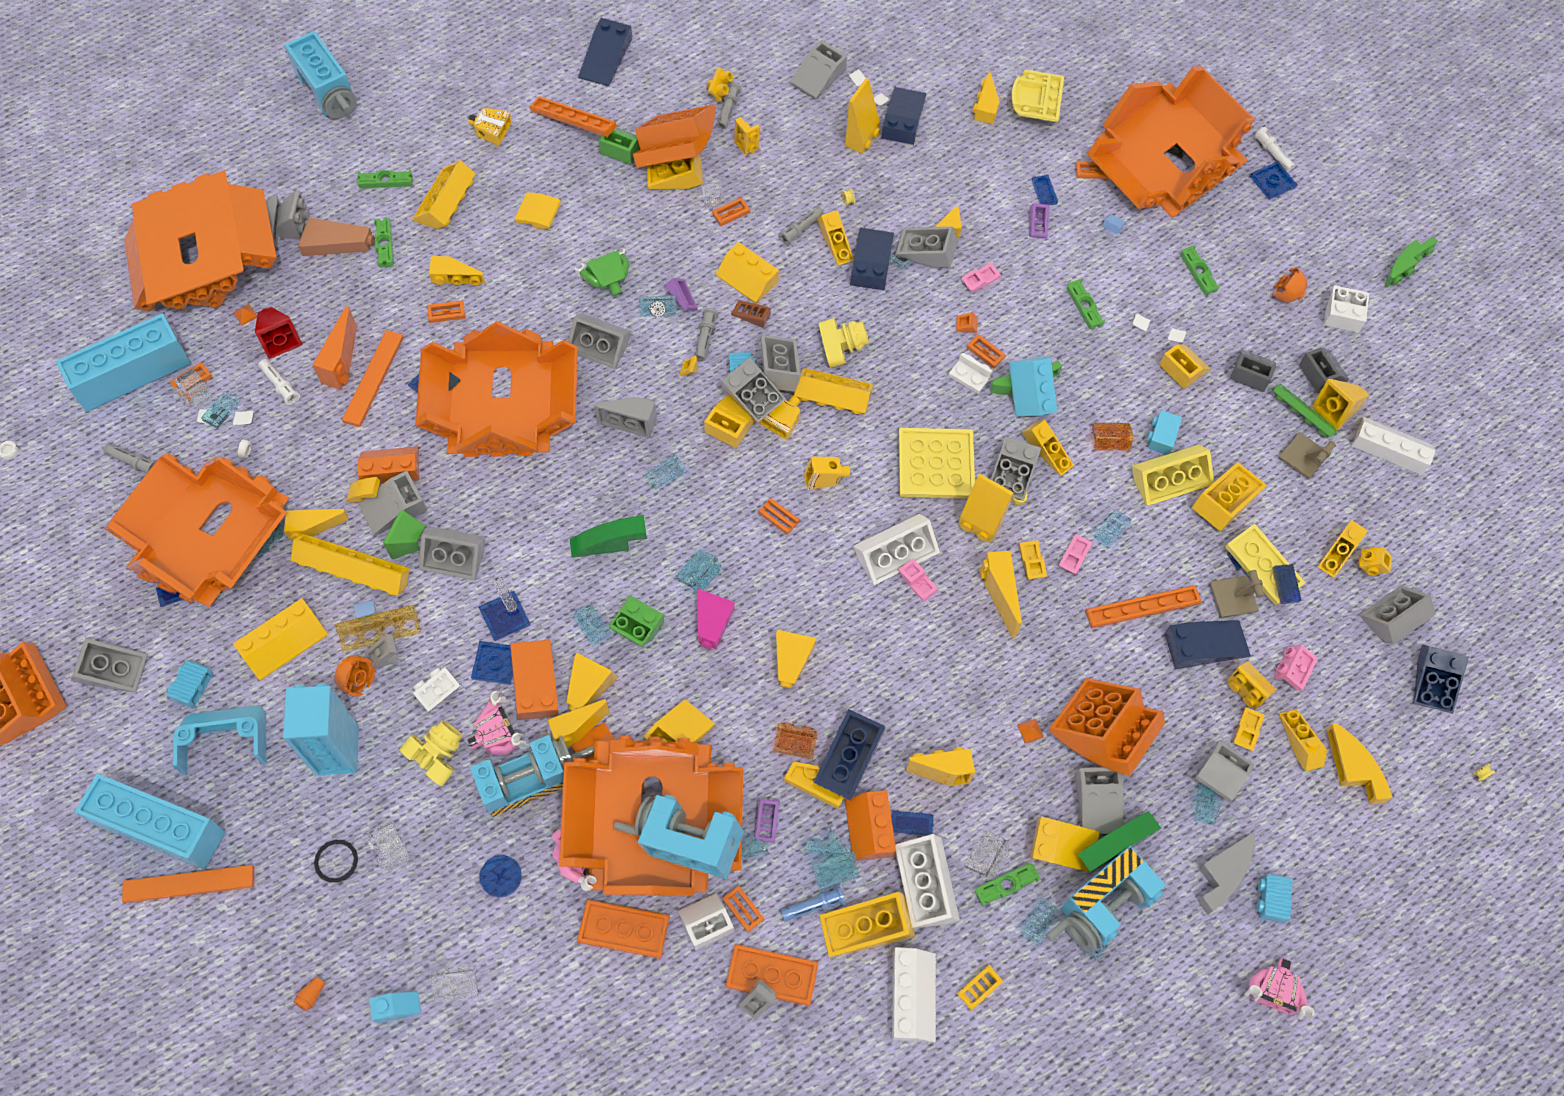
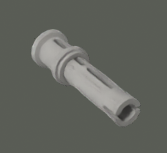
[716,82,742,130]
[778,206,824,246]
[695,308,719,361]
[103,443,156,474]

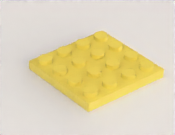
[899,428,975,499]

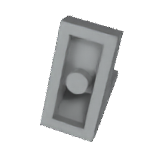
[364,634,398,669]
[739,980,776,1020]

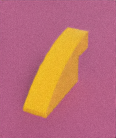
[1326,723,1393,804]

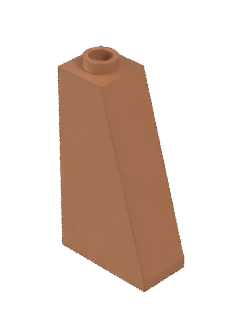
[298,218,375,256]

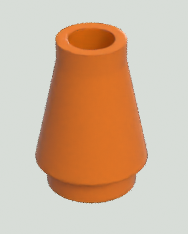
[293,977,325,1012]

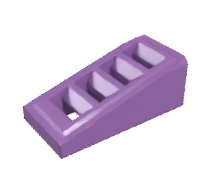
[1030,203,1049,238]
[665,278,698,311]
[754,798,780,843]

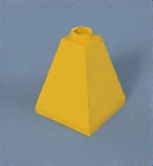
[1312,379,1369,430]
[776,630,816,688]
[566,653,619,711]

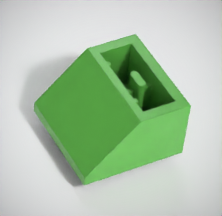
[599,128,640,165]
[609,596,664,647]

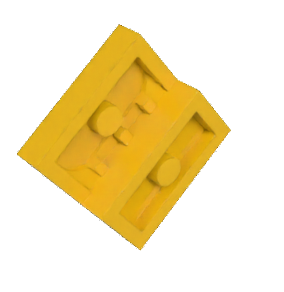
[514,193,561,229]

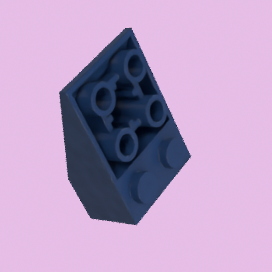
[1413,644,1469,714]

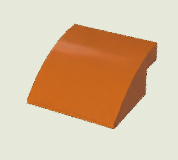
[633,104,716,167]
[0,642,67,746]
[1049,678,1165,776]

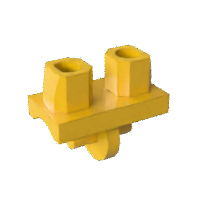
[706,67,734,102]

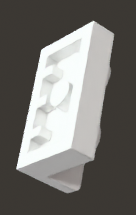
[948,353,992,394]
[411,667,460,712]

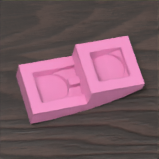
[961,262,1001,292]
[1059,534,1092,575]
[898,559,938,602]

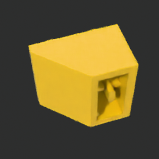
[1159,344,1211,390]
[1227,661,1277,710]

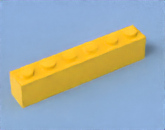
[290,534,410,595]

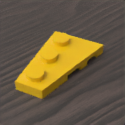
[784,762,844,809]

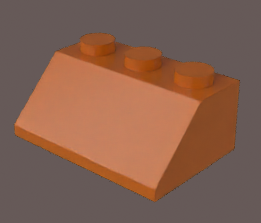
[358,446,420,484]
[845,790,896,861]

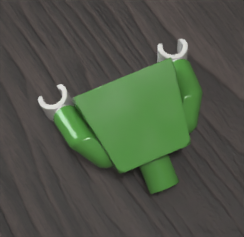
[574,248,629,296]

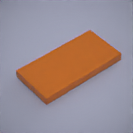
[577,900,670,959]
[725,944,819,1006]

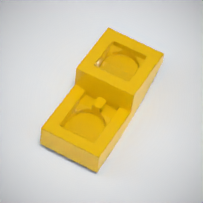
[346,477,380,503]
[1018,540,1047,580]
[1233,707,1265,751]

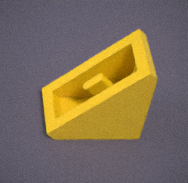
[935,206,962,237]

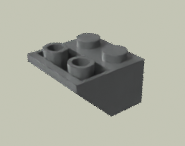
[1299,347,1349,393]
[1230,349,1276,392]

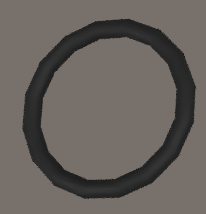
[314,840,358,883]

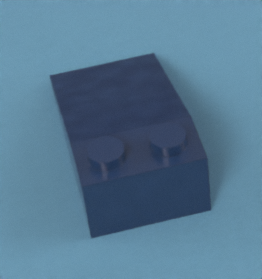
[578,18,632,87]
[881,87,927,145]
[850,227,894,291]
[1164,620,1251,669]
[813,709,885,801]

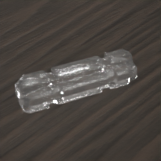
[492,577,518,612]

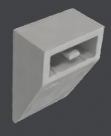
[790,40,847,99]
[721,357,786,423]
[991,436,1041,501]
[359,471,427,536]
[1075,767,1123,835]

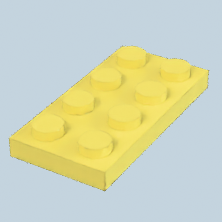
[1225,524,1306,606]

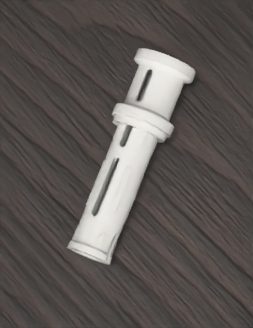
[1254,127,1295,172]
[258,359,300,405]

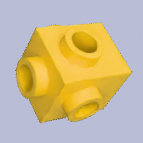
[1358,547,1392,576]

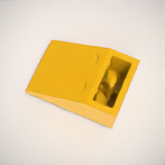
[704,394,755,449]
[644,699,715,743]
[906,747,975,786]

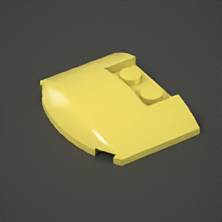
[1011,70,1064,122]

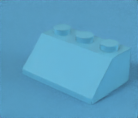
[1008,355,1057,416]

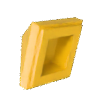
[680,356,697,376]

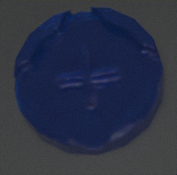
[479,855,522,898]

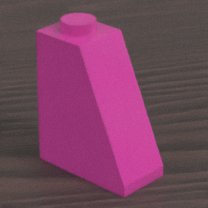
[697,589,735,650]

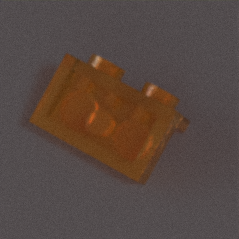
[1092,423,1134,451]
[773,722,818,760]

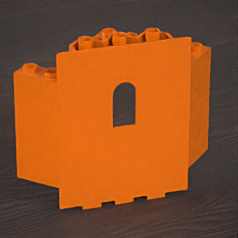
[1087,66,1256,218]
[124,170,277,311]
[415,321,578,457]
[104,453,289,607]
[559,736,743,896]

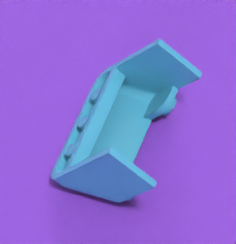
[173,706,267,775]

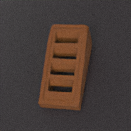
[731,300,771,328]

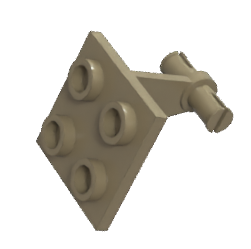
[1278,432,1336,479]
[1209,570,1265,618]

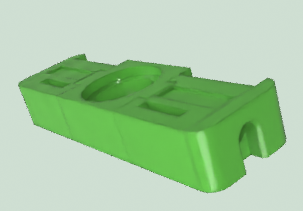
[357,169,413,189]
[374,218,394,268]
[1180,246,1220,295]
[1067,279,1105,330]
[975,863,1040,907]

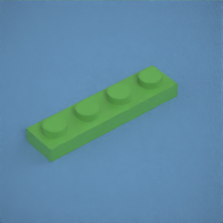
[1273,384,1339,437]

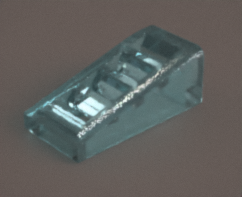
[645,453,688,490]
[1094,510,1132,549]
[1020,897,1059,945]

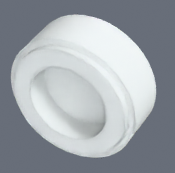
[238,439,252,459]
[0,441,19,460]

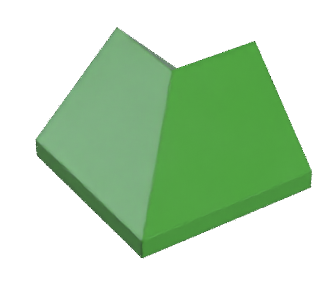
[383,510,425,559]

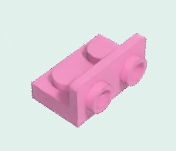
[1274,645,1318,691]

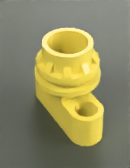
[819,318,869,368]
[399,720,463,786]

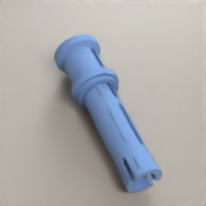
[780,886,846,922]

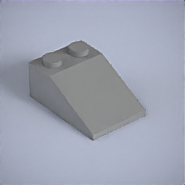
[896,226,958,268]
[594,397,657,438]
[71,638,148,693]

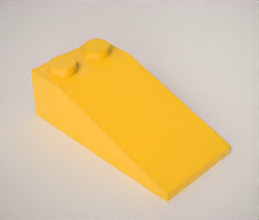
[845,78,881,154]
[1191,462,1267,532]
[958,473,1013,543]
[980,551,1022,637]
[819,892,916,957]

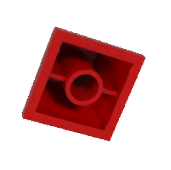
[255,307,303,360]

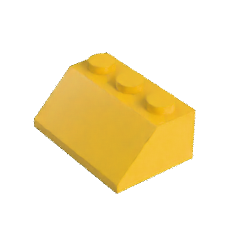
[716,242,779,304]

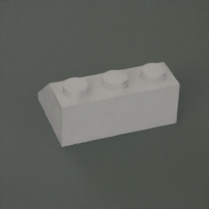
[568,313,631,369]
[760,335,801,392]
[419,526,485,580]
[1359,585,1436,644]

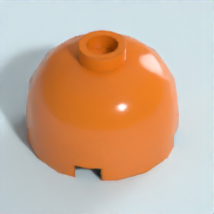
[1271,267,1307,303]
[334,655,375,697]

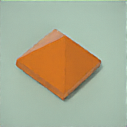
[233,304,257,326]
[1017,719,1044,743]

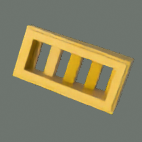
[957,965,1004,1011]

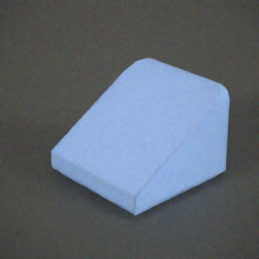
[1102,214,1126,235]
[354,600,378,623]

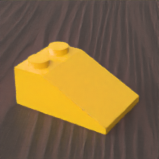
[647,155,703,189]
[1030,817,1100,873]

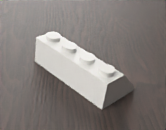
[1352,417,1436,475]
[854,514,940,585]
[895,834,960,928]
[892,948,936,1043]

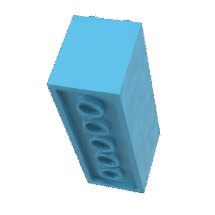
[56,313,191,412]
[283,683,359,776]
[74,773,225,871]

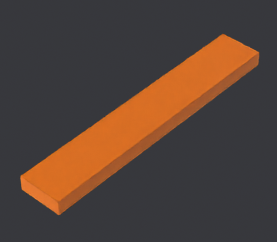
[529,96,617,137]
[342,330,404,427]
[1085,585,1202,629]
[122,865,254,903]

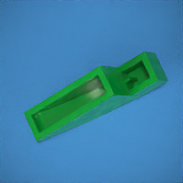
[570,515,647,558]
[1078,811,1162,873]

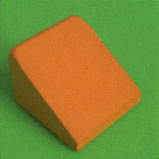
[956,312,978,333]

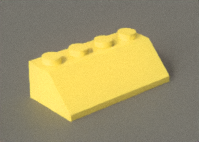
[1132,444,1214,506]

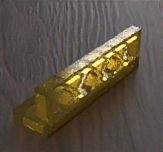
[335,605,421,652]

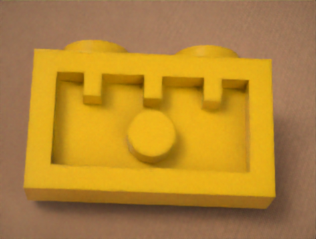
[734,117,761,155]

